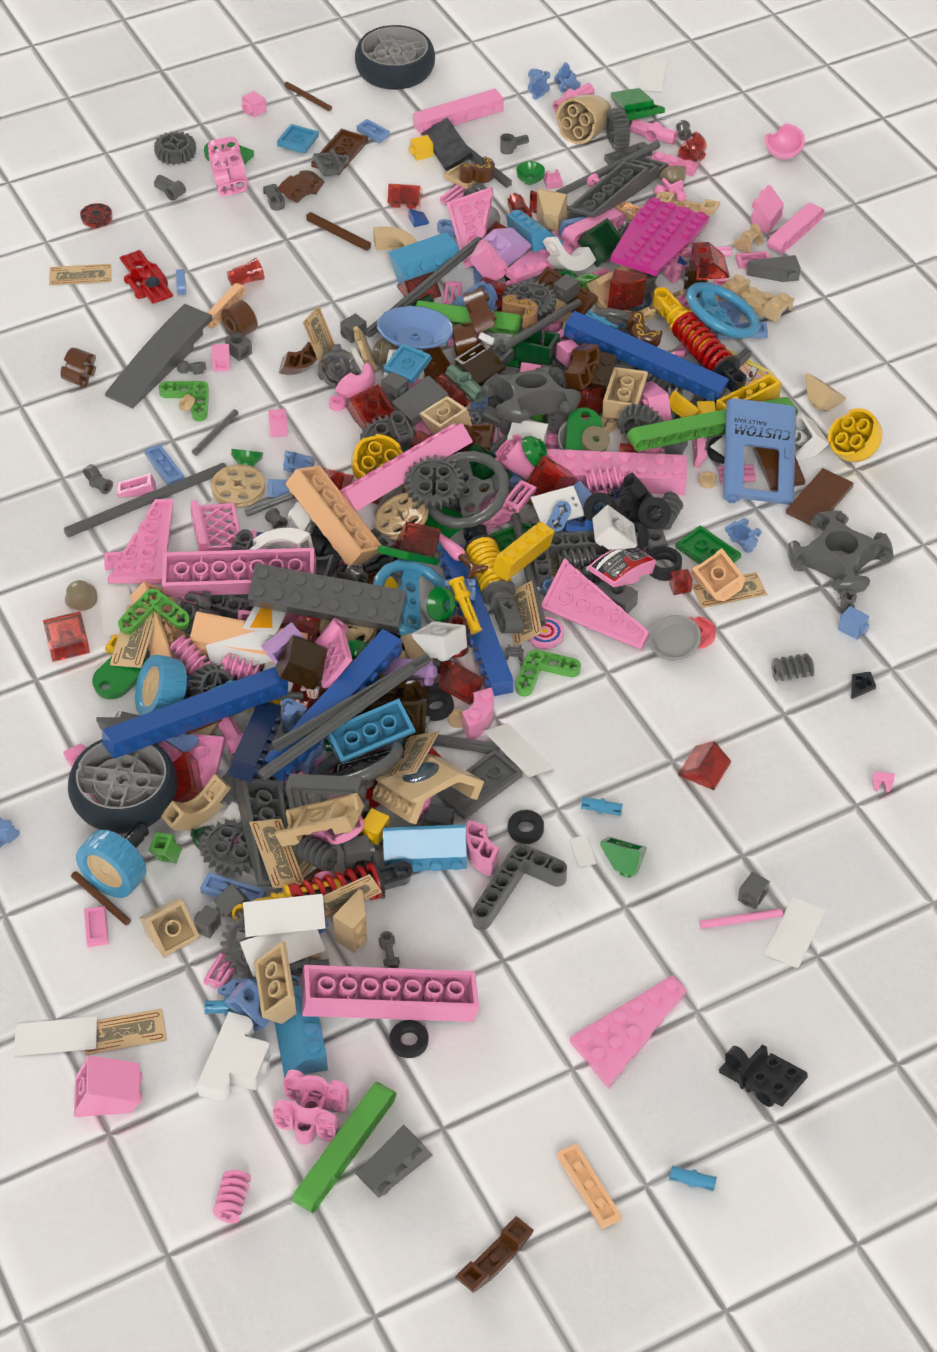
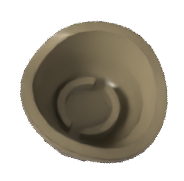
[659,166,686,184]
[373,336,395,365]
[65,580,97,611]

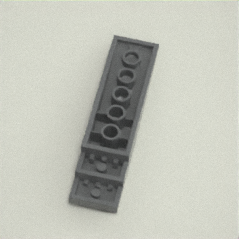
[567,157,669,218]
[105,304,213,409]
[230,753,292,887]

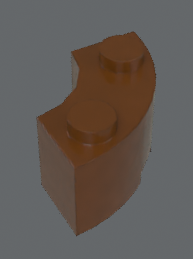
[277,170,325,203]
[463,287,497,334]
[278,342,317,375]
[564,343,599,390]

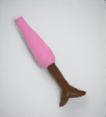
[435,532,488,579]

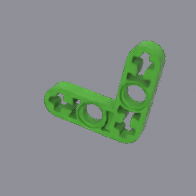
[159,381,209,421]
[118,588,191,635]
[516,650,581,697]

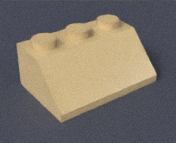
[603,367,648,419]
[254,941,296,1024]

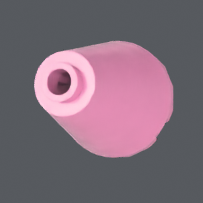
[495,434,543,482]

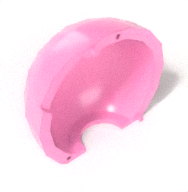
[765,123,805,160]
[335,363,375,400]

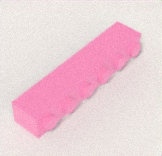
[413,89,504,136]

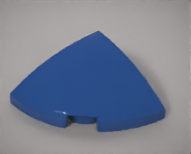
[562,520,594,532]

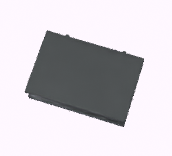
[392,375,449,427]

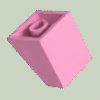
[74,1055,142,1117]

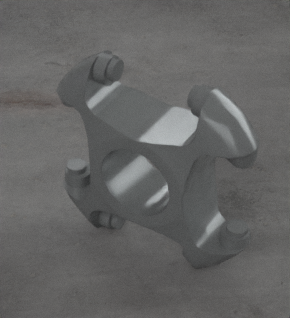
[482,365,581,424]
[787,511,894,594]

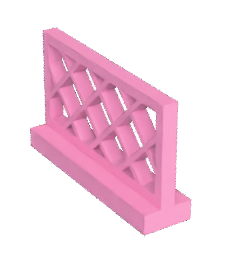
[191,500,240,551]

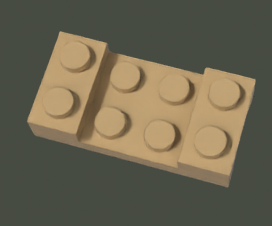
[718,274,794,322]
[275,793,364,847]

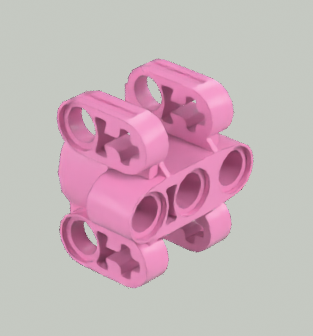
[208,137,247,196]
[272,1070,349,1145]

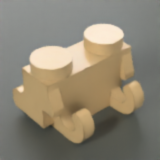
[734,223,764,253]

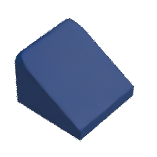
[408,209,429,227]

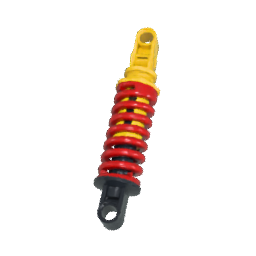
[653,287,747,393]
[232,860,413,921]

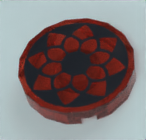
[80,203,113,228]

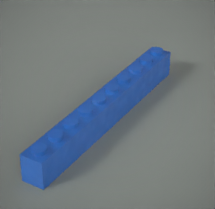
[564,311,729,403]
[438,545,514,696]
[264,629,403,782]
[102,667,288,759]

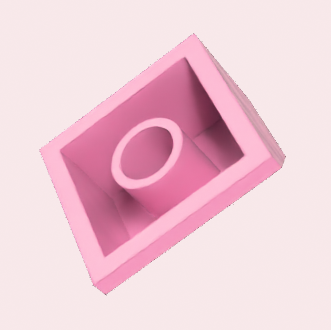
[469,240,509,283]

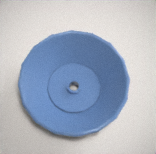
[377,306,454,352]

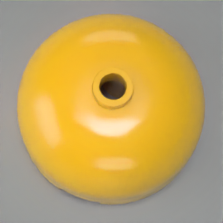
[828,408,883,462]
[351,434,403,480]

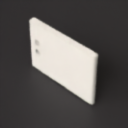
[531,486,584,525]

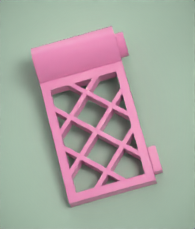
[314,618,352,689]

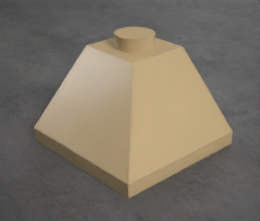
[537,188,567,231]
[805,373,846,411]

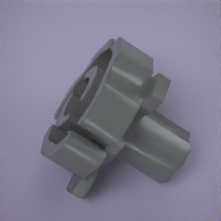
[317,344,359,387]
[178,591,222,634]

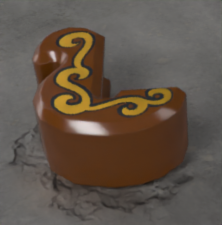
[458,156,495,183]
[627,311,663,347]

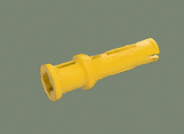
[448,576,482,634]

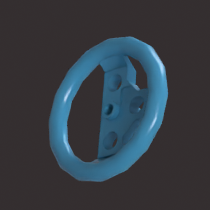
[686,282,760,339]
[373,560,456,636]

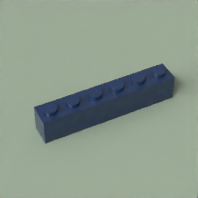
[228,702,282,783]

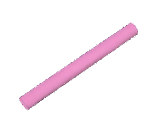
[699,908,783,929]

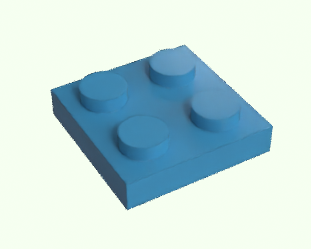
[277,124,319,154]
[383,343,432,384]

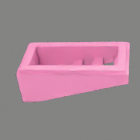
[117,473,156,497]

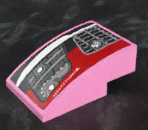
[587,547,656,587]

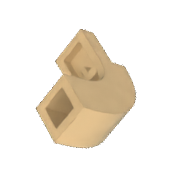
[373,227,417,251]
[161,774,231,831]

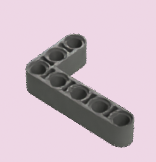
[209,529,254,619]
[531,530,612,587]
[472,843,567,930]

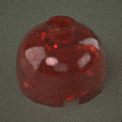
[677,131,707,162]

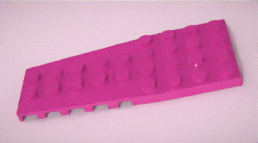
[610,197,710,276]

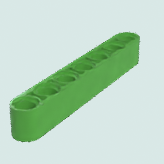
[416,301,523,335]
[292,1082,397,1213]

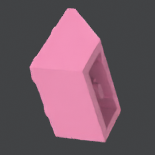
[750,185,784,234]

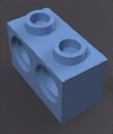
[225,979,270,1031]

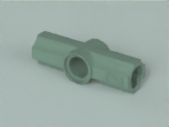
[445,365,485,403]

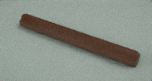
[306,212,371,251]

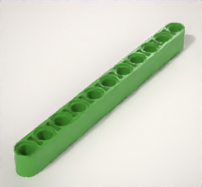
[627,397,798,451]

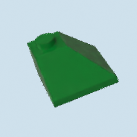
[600,837,647,878]

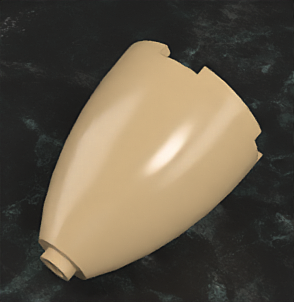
[556,94,611,144]

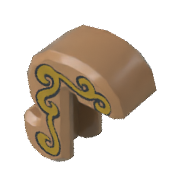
[502,295,538,329]

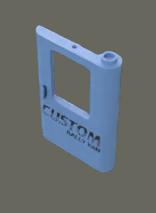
[723,399,796,505]

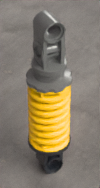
[463,524,523,633]

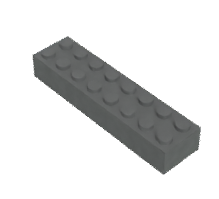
[247,563,407,633]

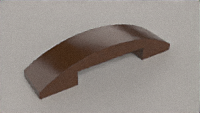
[455,1216,534,1293]

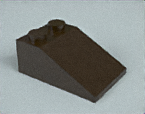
[363,695,427,739]

